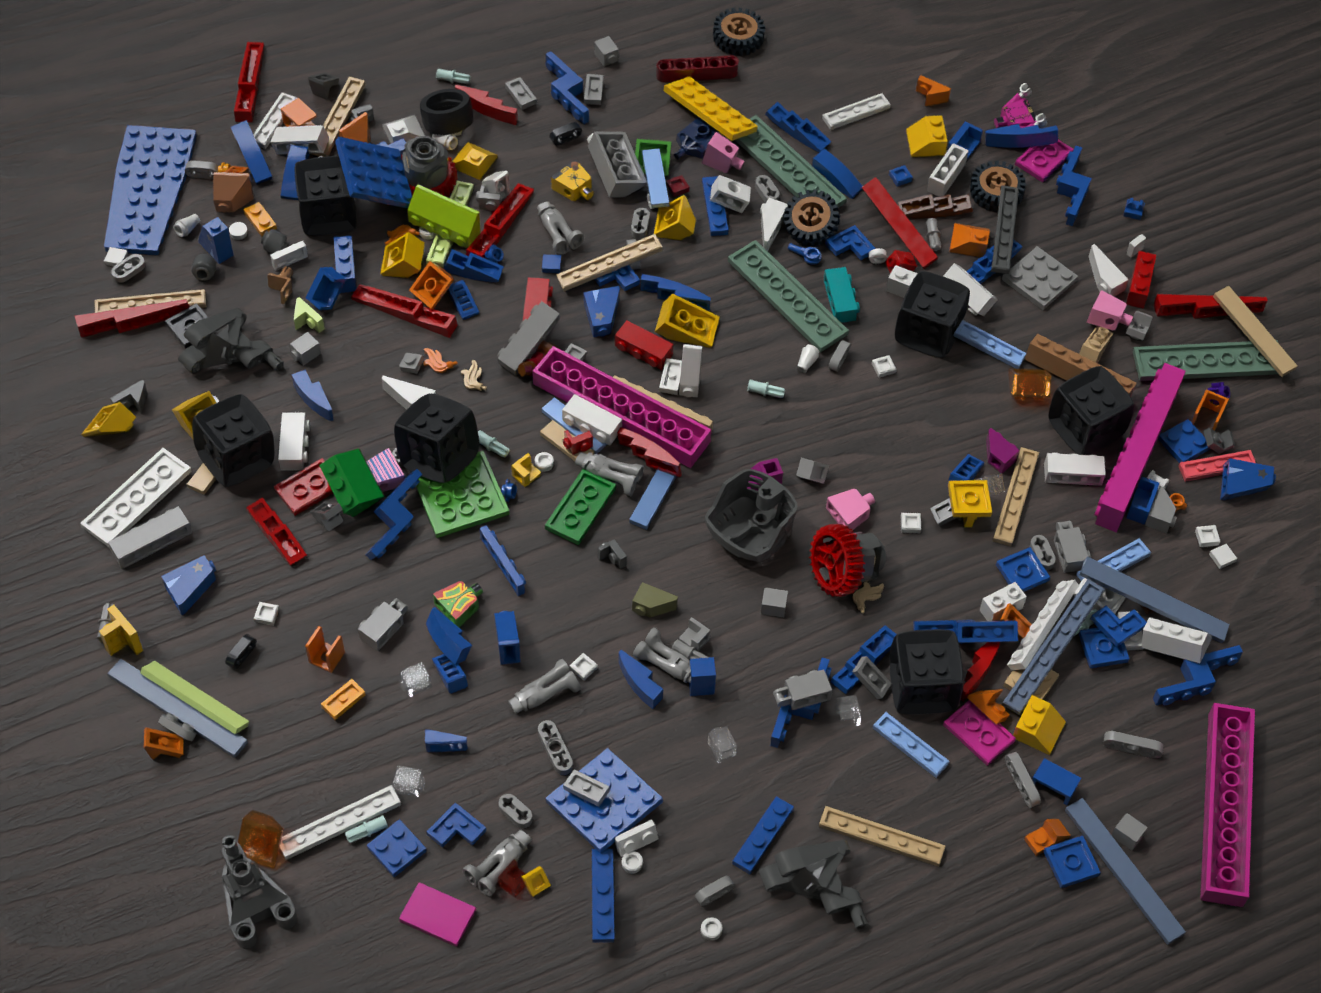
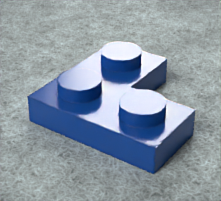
[825,225,876,260]
[594,265,640,291]
[1090,605,1147,647]
[427,803,486,848]

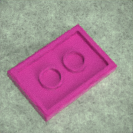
[1015,140,1074,183]
[943,700,1016,766]
[399,882,476,947]

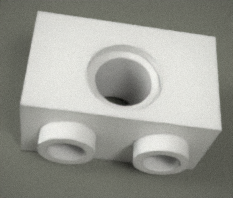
[710,175,751,213]
[980,582,1026,621]

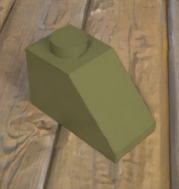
[632,582,678,618]

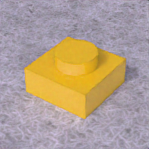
[522,866,551,896]

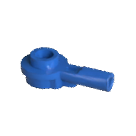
[788,243,822,264]

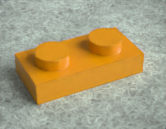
[244,202,277,237]
[321,679,366,720]

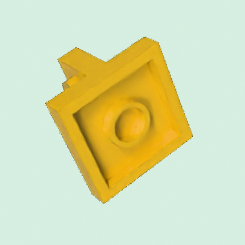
[948,480,992,527]
[99,604,143,656]

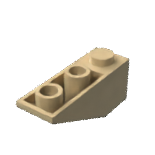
[1079,326,1113,363]

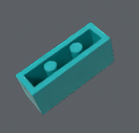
[823,267,860,322]

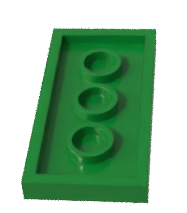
[545,469,616,545]

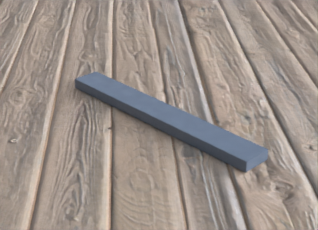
[1079,556,1229,643]
[1002,579,1105,715]
[108,659,248,758]
[1065,798,1186,945]

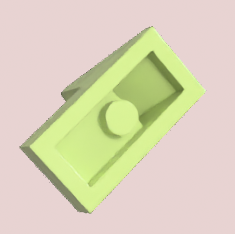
[294,297,325,333]

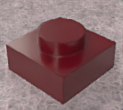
[666,175,690,197]

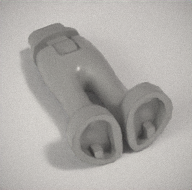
[537,201,584,254]
[575,452,644,497]
[633,628,691,683]
[508,659,581,714]
[462,830,532,896]

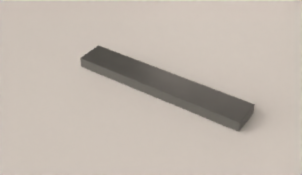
[991,185,1019,274]

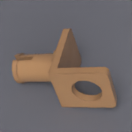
[267,266,293,304]

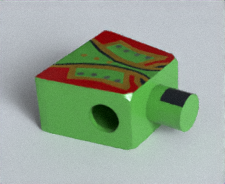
[433,581,483,627]

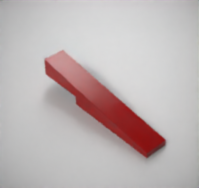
[234,42,264,122]
[862,177,938,269]
[466,183,534,259]
[351,284,458,338]
[1153,294,1268,319]
[75,299,189,338]

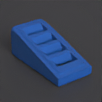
[447,280,479,320]
[948,454,985,483]
[432,654,468,693]
[425,730,468,752]

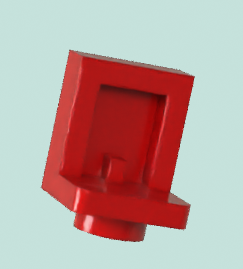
[885,250,917,274]
[562,430,593,455]

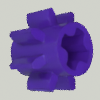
[1207,382,1230,405]

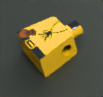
[551,160,594,201]

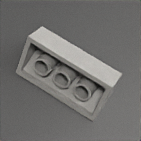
[588,132,647,197]

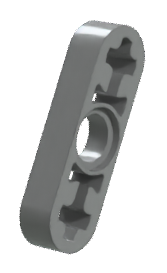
[538,720,573,775]
[1103,731,1164,758]
[1005,752,1041,808]

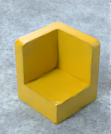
[511,453,541,487]

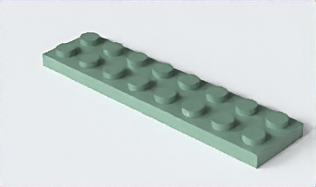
[735,115,847,213]
[728,240,849,353]
[1133,340,1279,381]

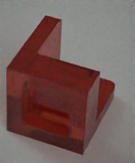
[498,860,526,898]

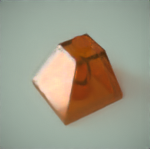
[238,810,283,869]

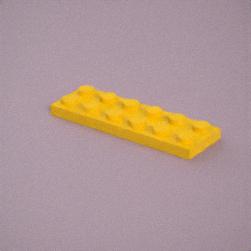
[664,77,758,141]

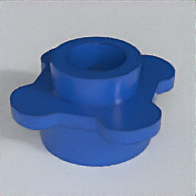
[485,245,504,264]
[501,479,517,502]

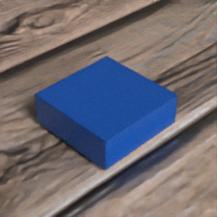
[889,165,913,186]
[542,254,561,273]

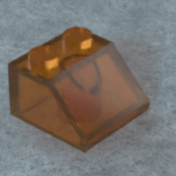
[1008,368,1051,400]

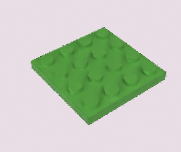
[416,451,510,538]

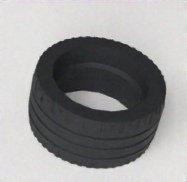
[420,89,473,135]

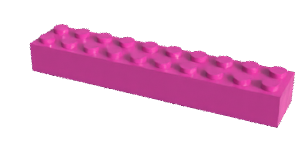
[533,346,711,468]
[1094,363,1186,533]
[1200,703,1255,907]

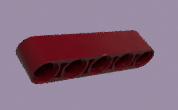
[656,56,739,82]

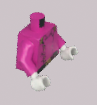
[994,83,1047,128]

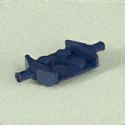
[674,117,727,160]

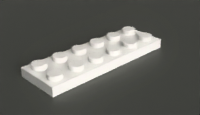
[80,448,192,548]

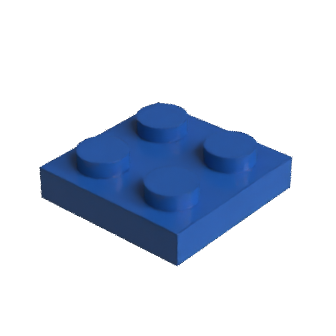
[1158,419,1211,463]
[996,547,1050,592]
[1079,628,1130,668]
[367,819,427,877]
[1043,836,1101,888]

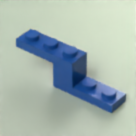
[545,51,589,124]
[1056,146,1092,227]
[365,469,422,560]
[913,620,1018,643]
[1153,645,1243,705]
[770,658,832,748]
[592,849,614,943]

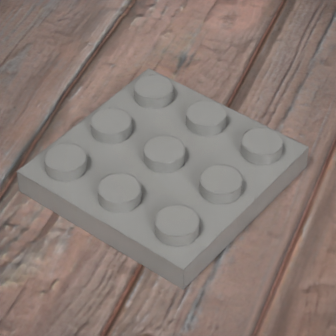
[1002,246,1078,310]

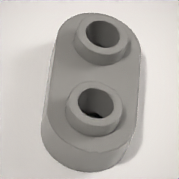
[111,254,145,282]
[158,712,197,741]

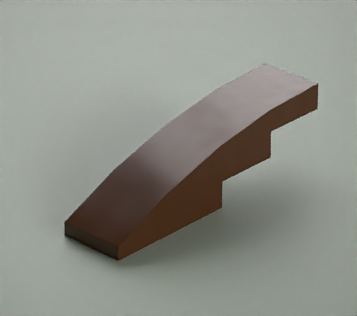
[898,194,973,219]

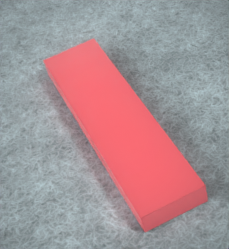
[1178,450,1256,482]

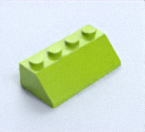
[408,184,481,248]

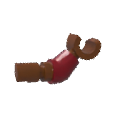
[518,340,560,377]

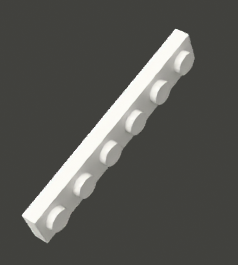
[1007,580,1079,670]
[276,785,401,860]

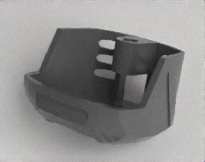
[705,469,797,562]

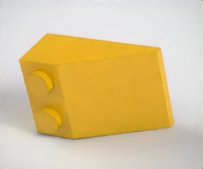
[655,294,720,348]

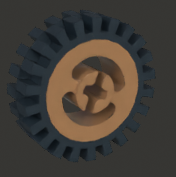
[713,8,765,56]
[970,161,1026,212]
[784,189,840,246]

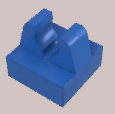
[1123,198,1145,220]

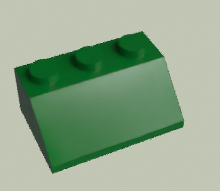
[319,448,385,517]

